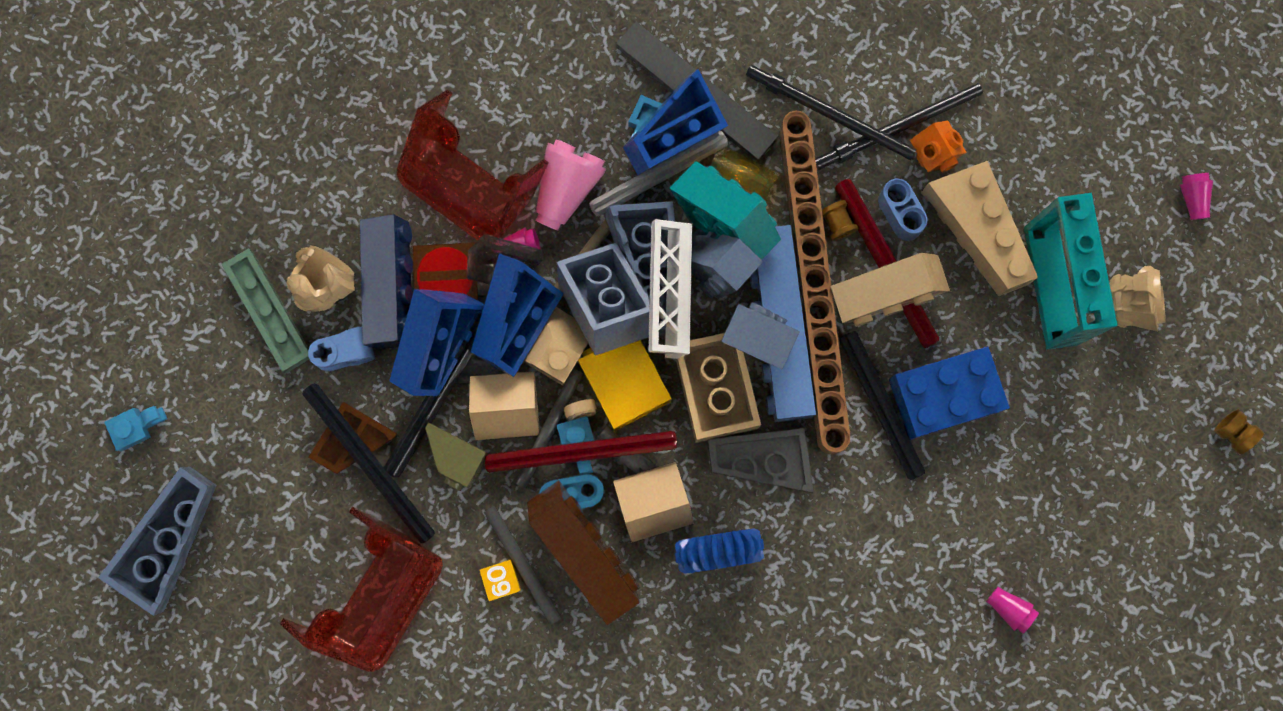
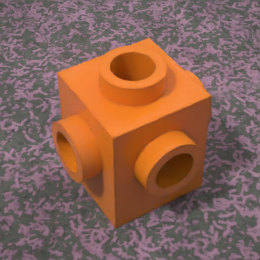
[910,120,967,173]

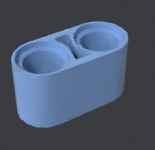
[878,178,928,241]

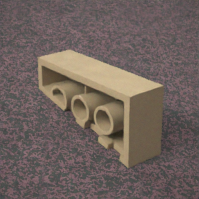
[921,161,1038,296]

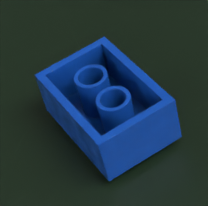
[889,346,1010,440]

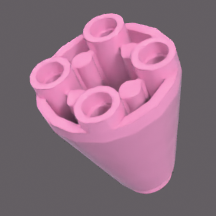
[535,140,606,231]

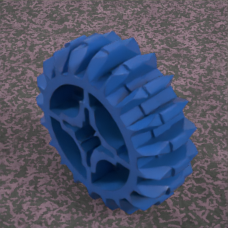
[675,528,765,574]

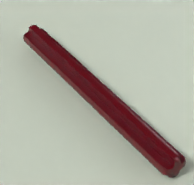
[835,178,939,348]
[485,431,678,473]

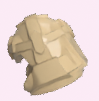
[286,246,357,312]
[1109,266,1166,332]

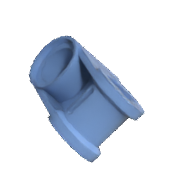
[308,327,375,372]

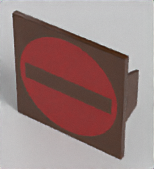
[413,242,478,300]

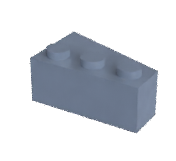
[691,229,763,299]

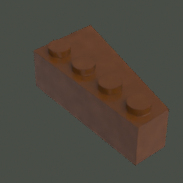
[527,480,640,625]

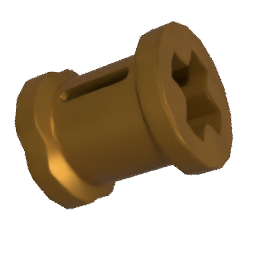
[822,200,858,241]

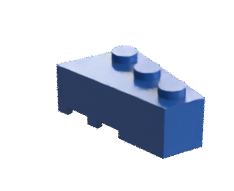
[390,289,484,396]

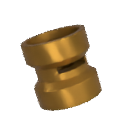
[1214,409,1264,455]

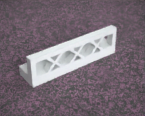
[648,219,692,359]

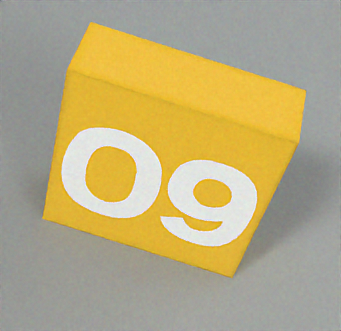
[480,560,521,601]

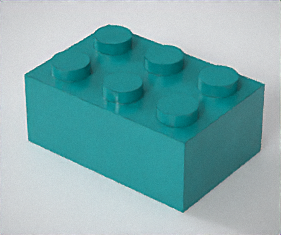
[670,161,781,260]

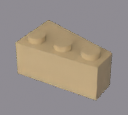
[830,253,950,327]

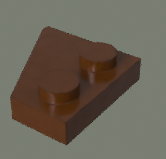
[308,402,397,474]

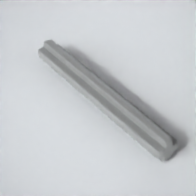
[589,131,728,216]

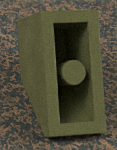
[425,422,488,491]

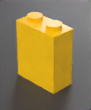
[578,340,672,432]

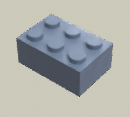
[556,243,650,356]

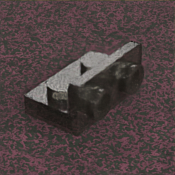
[467,234,543,285]

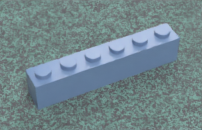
[750,225,816,422]

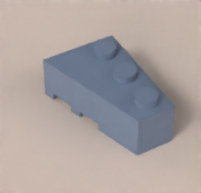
[721,302,800,370]

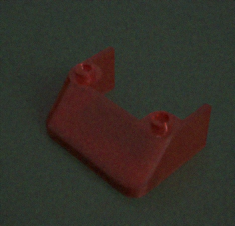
[397,89,549,245]
[280,506,443,672]

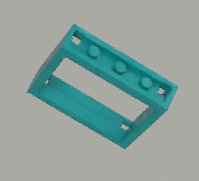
[1024,193,1118,350]

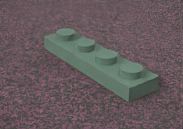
[221,248,310,373]

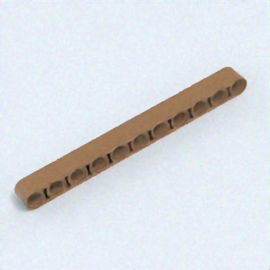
[780,111,850,455]

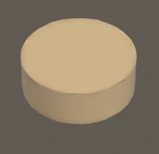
[563,399,597,421]

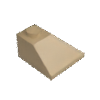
[523,307,588,385]

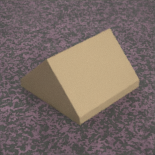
[469,371,540,440]
[613,462,694,542]

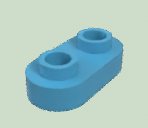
[539,474,604,508]

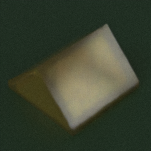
[711,147,781,202]

